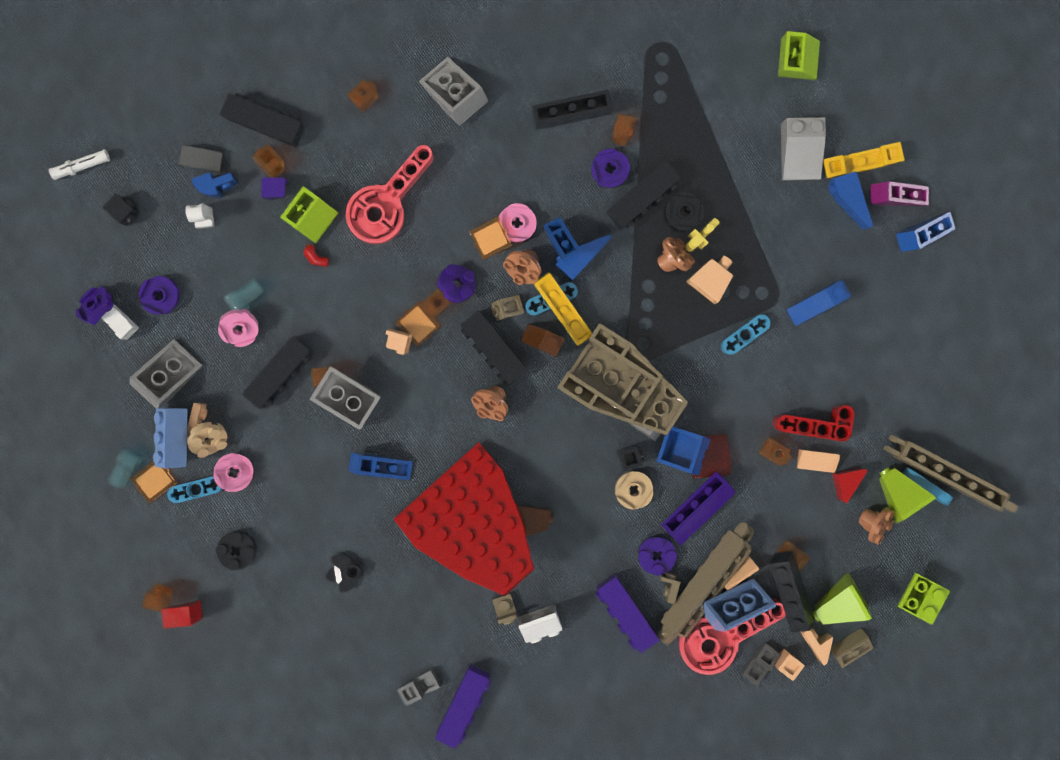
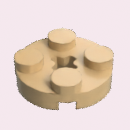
[187,422,227,458]
[615,471,653,509]

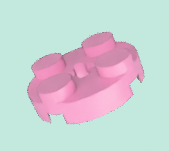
[498,203,537,243]
[218,309,259,347]
[213,453,254,492]

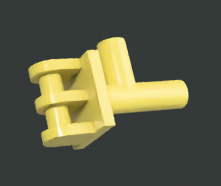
[685,218,720,252]

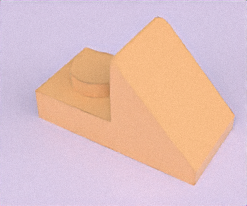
[187,403,208,438]
[801,628,833,665]

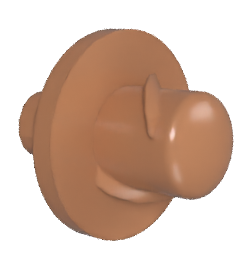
[657,237,695,272]
[503,249,541,285]
[471,386,508,421]
[859,507,894,545]

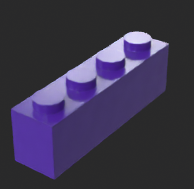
[661,472,736,546]
[595,573,660,653]
[435,664,492,749]

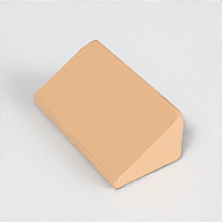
[797,449,840,473]
[724,555,759,591]

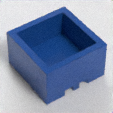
[656,427,711,475]

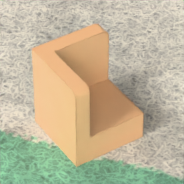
[386,329,413,355]
[774,648,805,681]

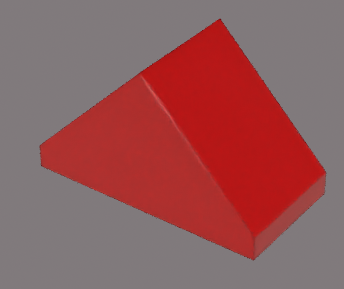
[832,467,867,503]
[161,600,203,628]

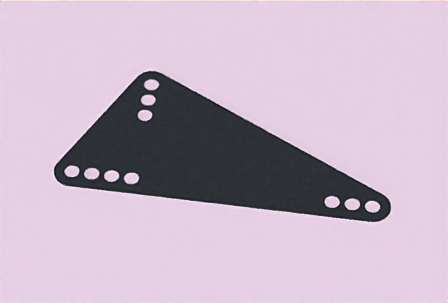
[628,42,779,360]

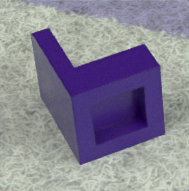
[261,177,289,200]

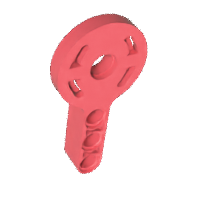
[346,145,434,244]
[679,599,786,675]

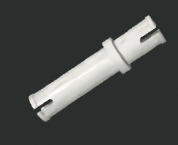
[49,149,110,180]

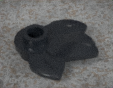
[326,554,363,592]

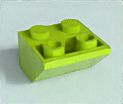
[778,31,820,80]
[280,186,339,243]
[897,573,950,625]

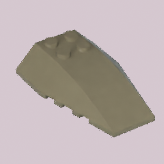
[557,323,688,436]

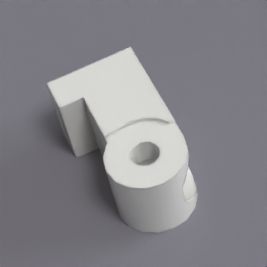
[186,203,215,229]
[101,305,139,340]

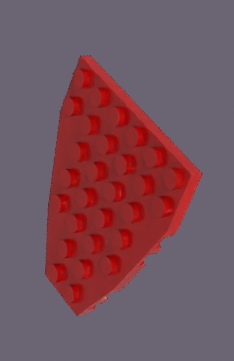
[394,442,535,596]

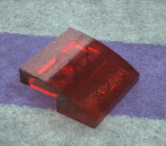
[692,434,731,479]

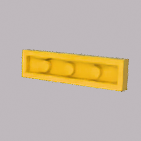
[533,272,592,346]

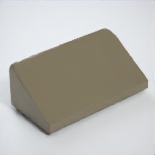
[830,629,874,668]

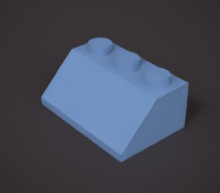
[153,407,188,468]
[704,579,776,632]

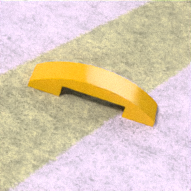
[823,142,905,178]

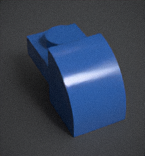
[191,172,238,199]

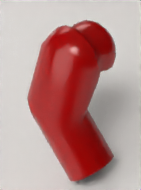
[303,244,329,267]

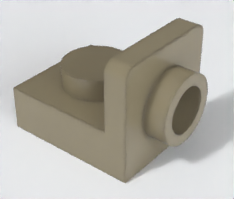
[492,295,524,321]
[659,572,680,604]
[492,593,517,625]

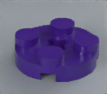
[591,149,630,188]
[437,264,476,303]
[139,276,180,315]
[76,286,114,325]
[638,536,677,576]

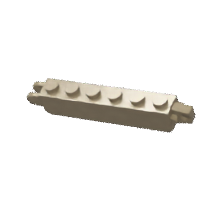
[883,435,1018,513]
[657,522,755,645]

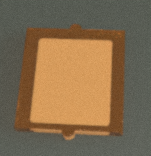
[469,217,512,260]
[395,301,441,347]
[130,461,177,504]

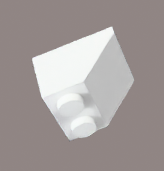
[518,604,562,643]

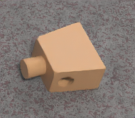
[686,256,733,304]

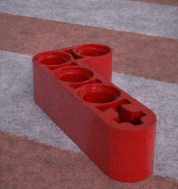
[773,405,854,441]

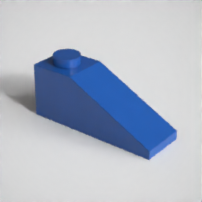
[828,171,873,230]
[896,212,955,252]
[543,217,582,261]
[555,235,612,281]
[786,280,851,326]
[348,452,413,480]

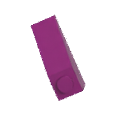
[870,181,929,206]

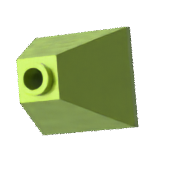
[879,467,936,523]
[812,573,872,624]

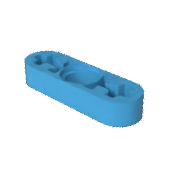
[525,282,578,316]
[721,315,770,355]
[902,468,953,506]
[167,476,223,503]

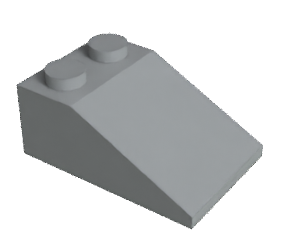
[419,57,488,126]
[781,117,826,181]
[130,339,202,408]
[309,366,381,430]

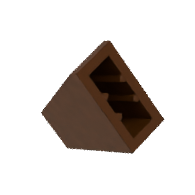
[521,324,564,358]
[517,504,554,536]

